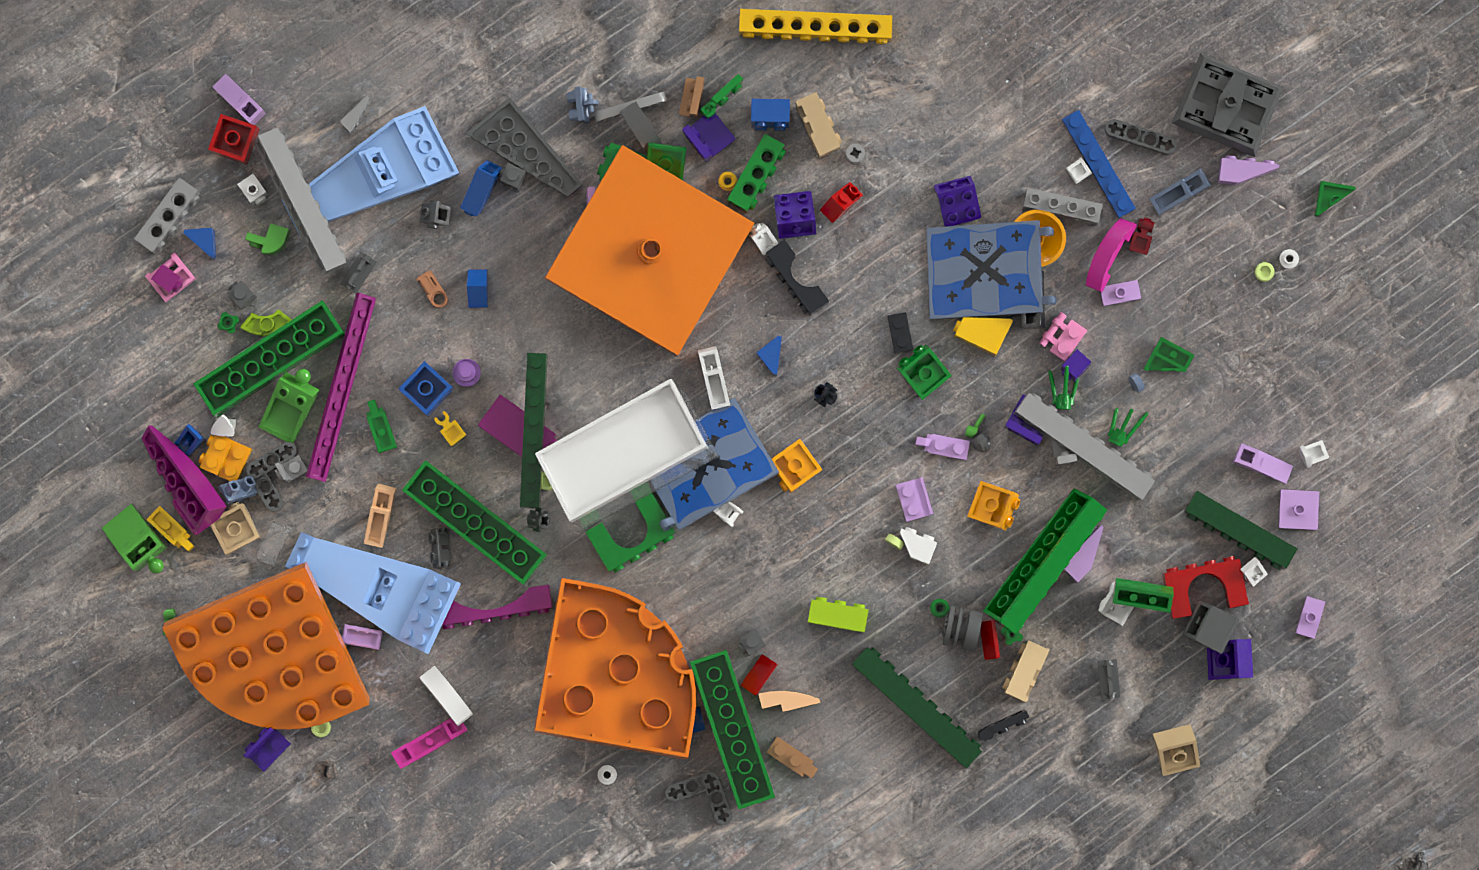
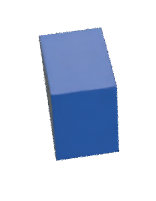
[183,228,216,260]
[467,269,488,308]
[757,336,782,376]
[174,424,206,457]

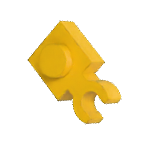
[434,411,467,447]

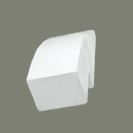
[698,346,730,410]
[419,666,473,726]

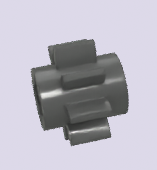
[526,508,550,532]

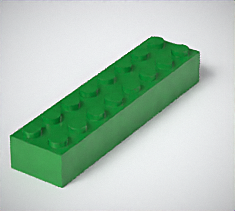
[193,300,345,417]
[402,460,548,586]
[983,488,1107,634]
[690,650,775,809]

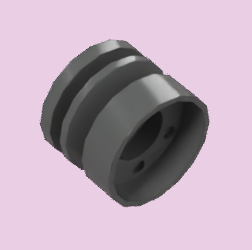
[942,606,983,651]

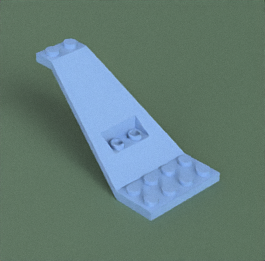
[281,106,459,233]
[285,532,461,654]

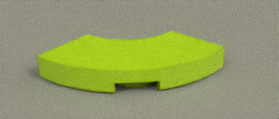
[240,309,292,336]

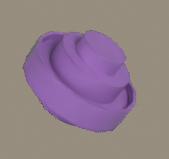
[453,359,481,387]

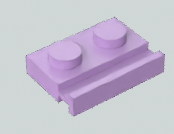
[896,477,933,522]

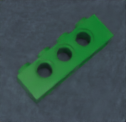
[727,134,786,213]

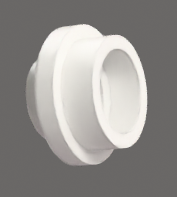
[1279,249,1299,269]
[598,765,617,785]

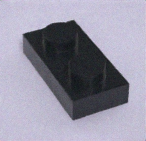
[887,312,913,354]

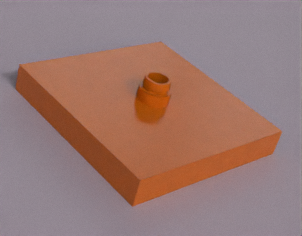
[544,145,754,356]

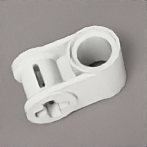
[712,502,744,527]

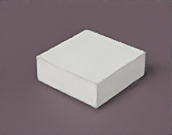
[1066,158,1092,184]

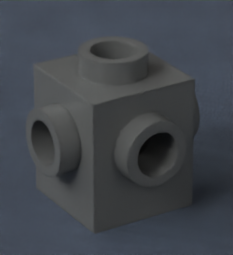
[419,200,451,229]

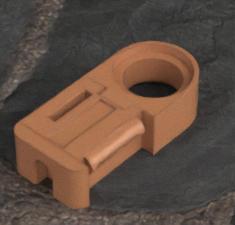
[417,271,448,308]

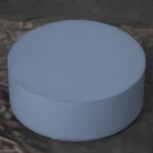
[1128,373,1145,393]

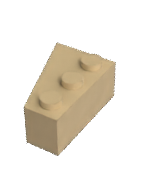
[795,92,842,159]
[1002,640,1049,703]

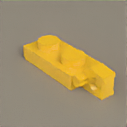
[146,506,195,552]

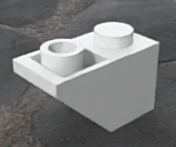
[899,527,937,565]

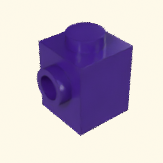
[1061,349,1091,382]

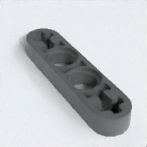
[1105,119,1177,155]

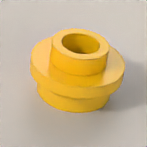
[718,172,737,191]

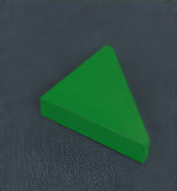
[1314,181,1356,217]

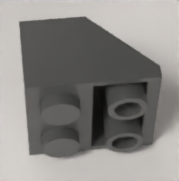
[1182,600,1239,654]

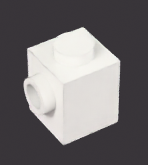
[237,174,268,205]

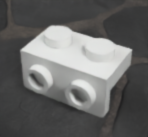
[1098,582,1134,626]

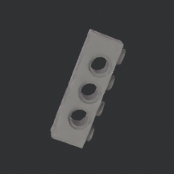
[134,177,200,255]
[1022,188,1103,226]

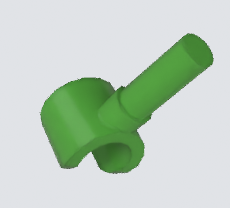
[965,413,985,438]
[163,608,175,635]

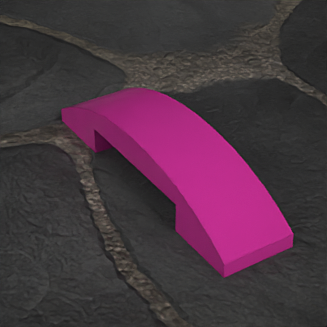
[1086,218,1137,292]
[391,718,468,769]

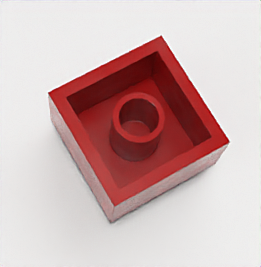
[208,114,260,165]

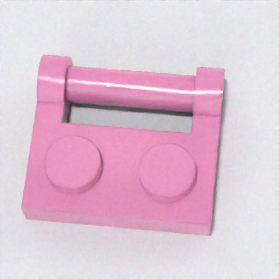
[145,252,196,302]

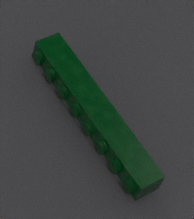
[520,353,548,509]
[852,647,982,769]

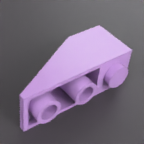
[213,74,266,125]
[1217,155,1279,185]
[1232,444,1293,484]
[1063,525,1104,583]

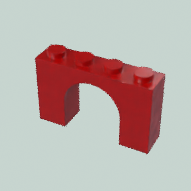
[1162,556,1249,619]

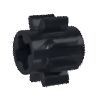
[814,382,837,407]

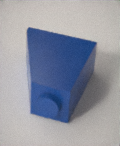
[460,160,503,216]

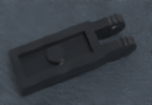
[978,709,1030,741]

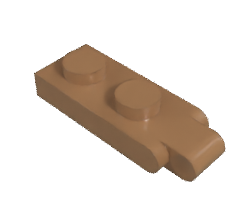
[767,737,818,778]

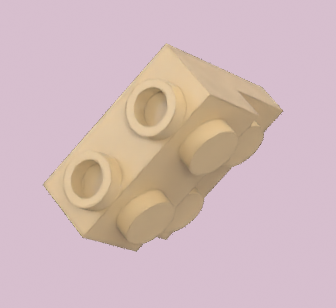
[210,502,261,555]

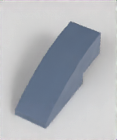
[1150,169,1212,215]

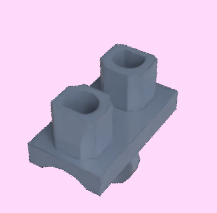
[567,86,599,123]
[218,475,258,504]

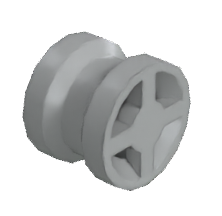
[846,144,865,165]

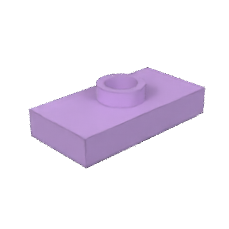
[1100,280,1141,306]
[1295,596,1325,639]
[342,624,383,650]

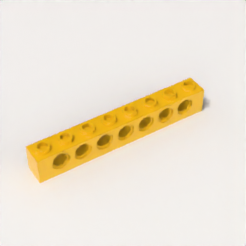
[739,9,892,44]

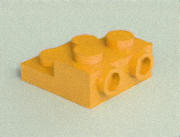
[198,435,252,481]
[772,439,823,494]
[967,481,1020,531]

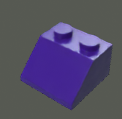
[1207,639,1253,680]

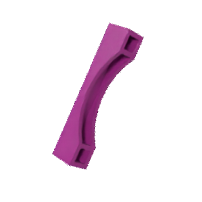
[442,585,553,630]

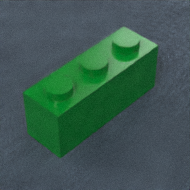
[1112,578,1174,613]

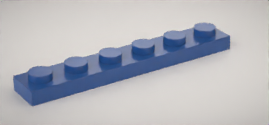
[1062,110,1136,218]

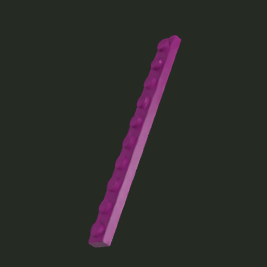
[306,292,376,482]

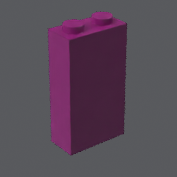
[478,394,557,457]

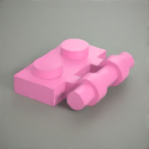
[1039,312,1087,362]

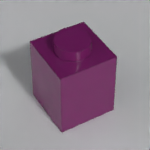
[151,264,184,295]

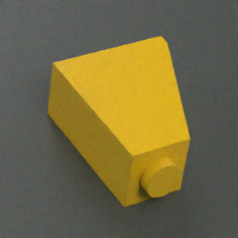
[953,317,1013,357]

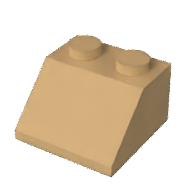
[1153,724,1200,776]

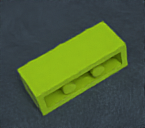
[807,596,869,633]

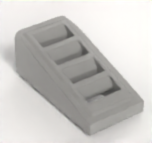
[340,96,371,135]

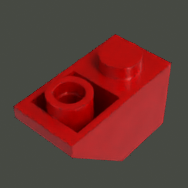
[820,182,863,223]

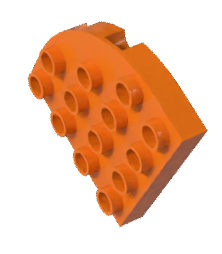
[163,562,370,730]
[533,578,696,760]

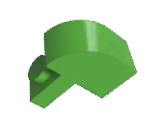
[245,223,291,256]

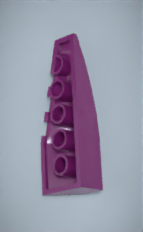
[141,425,227,536]

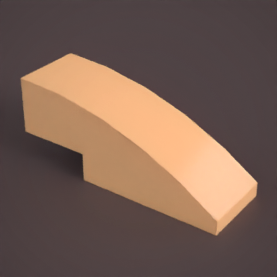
[364,484,397,548]
[759,691,820,712]

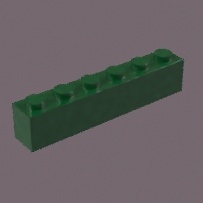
[1184,491,1298,571]

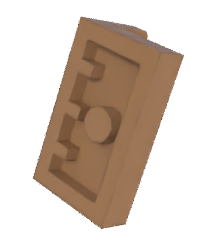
[679,76,705,118]

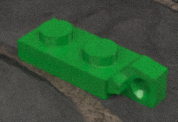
[700,74,743,119]
[366,399,398,454]

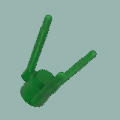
[1048,366,1079,410]
[1107,408,1148,447]

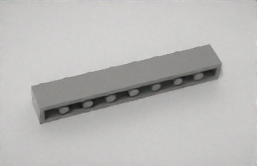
[253,128,346,276]
[1013,393,1155,501]

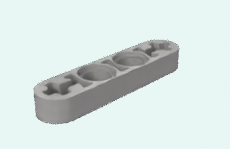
[594,92,667,123]

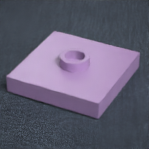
[1278,489,1319,530]

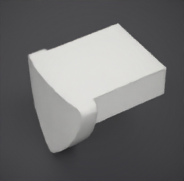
[211,415,236,436]
[1299,440,1329,468]

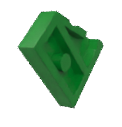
[1143,337,1195,372]

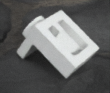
[748,222,778,255]
[1240,557,1268,587]

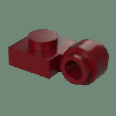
[1129,217,1155,256]

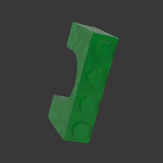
[586,493,676,573]

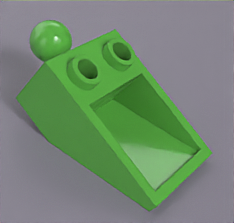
[259,369,320,443]
[102,504,167,574]

